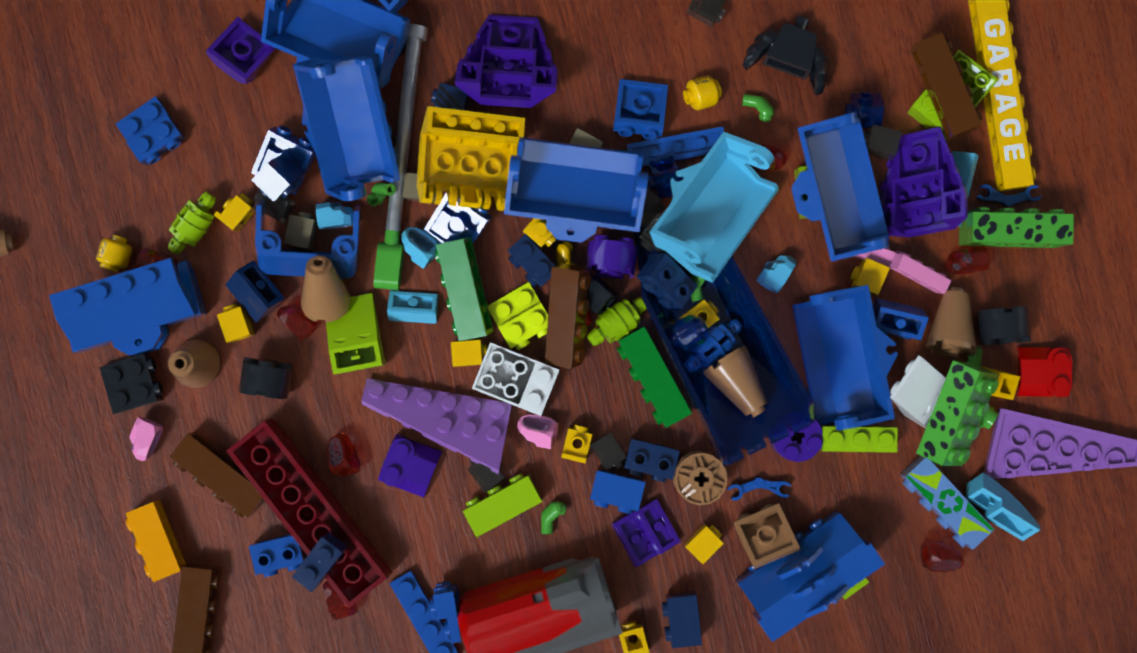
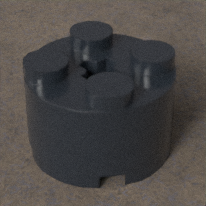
[978,306,1031,345]
[239,357,293,399]

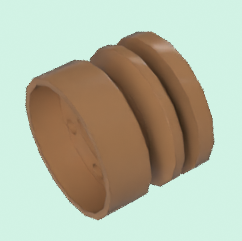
[673,450,728,505]

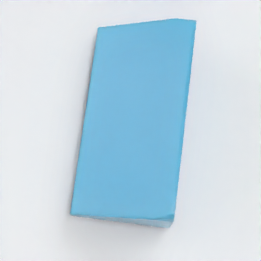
[387,291,439,324]

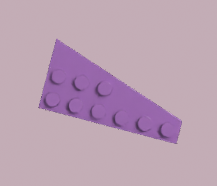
[361,378,512,475]
[983,408,1137,479]

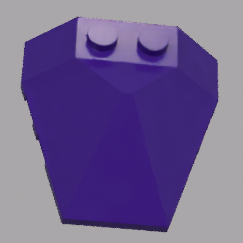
[455,14,557,108]
[880,127,968,237]

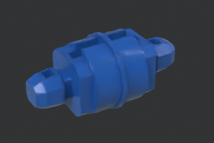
[684,319,742,372]

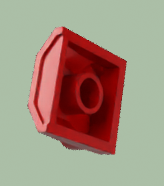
[1016,347,1072,397]

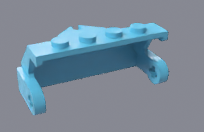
[650,132,779,283]

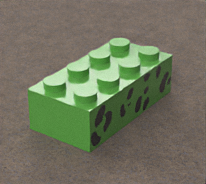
[959,208,1074,248]
[916,360,1000,466]

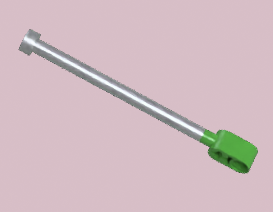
[373,24,428,291]

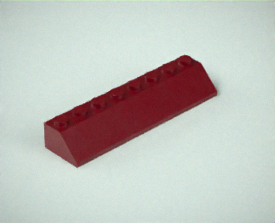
[226,418,393,608]

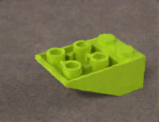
[907,50,998,141]
[326,293,386,375]

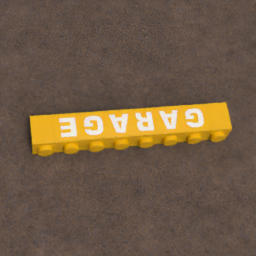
[968,0,1036,192]

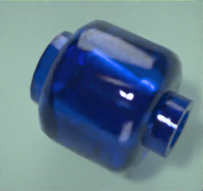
[670,314,709,351]

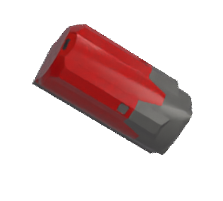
[457,556,622,653]

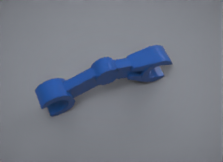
[975,184,1042,207]
[727,477,791,501]

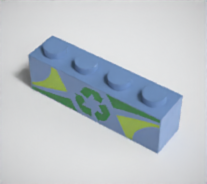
[900,455,995,550]

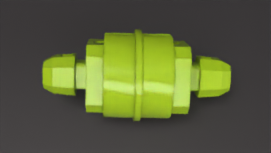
[168,191,216,254]
[587,297,648,346]

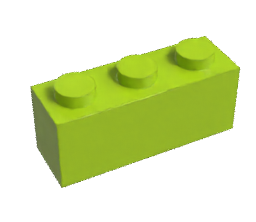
[820,425,898,453]
[463,473,543,537]

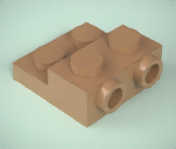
[733,503,800,569]

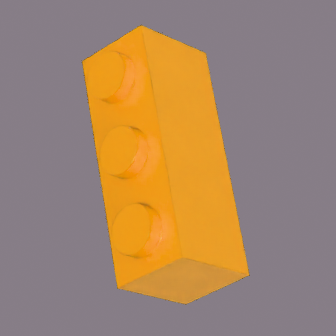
[125,500,186,582]

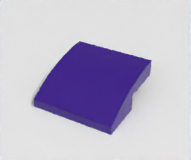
[611,499,681,567]

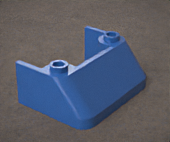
[255,199,361,279]

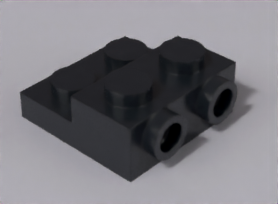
[99,354,164,414]

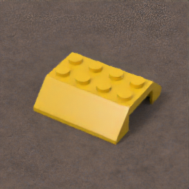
[417,106,525,211]

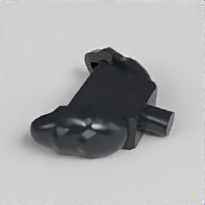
[742,16,829,95]

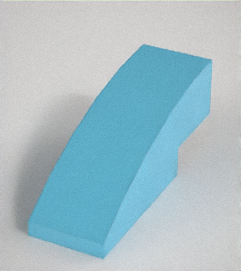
[966,473,1040,541]

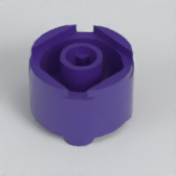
[586,235,638,279]
[769,411,823,462]

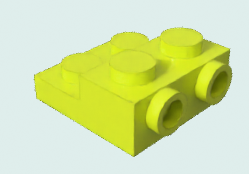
[488,282,548,351]

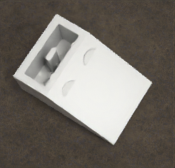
[472,342,560,416]
[890,355,946,429]

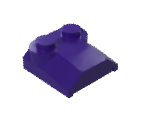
[206,16,277,84]
[378,434,442,498]

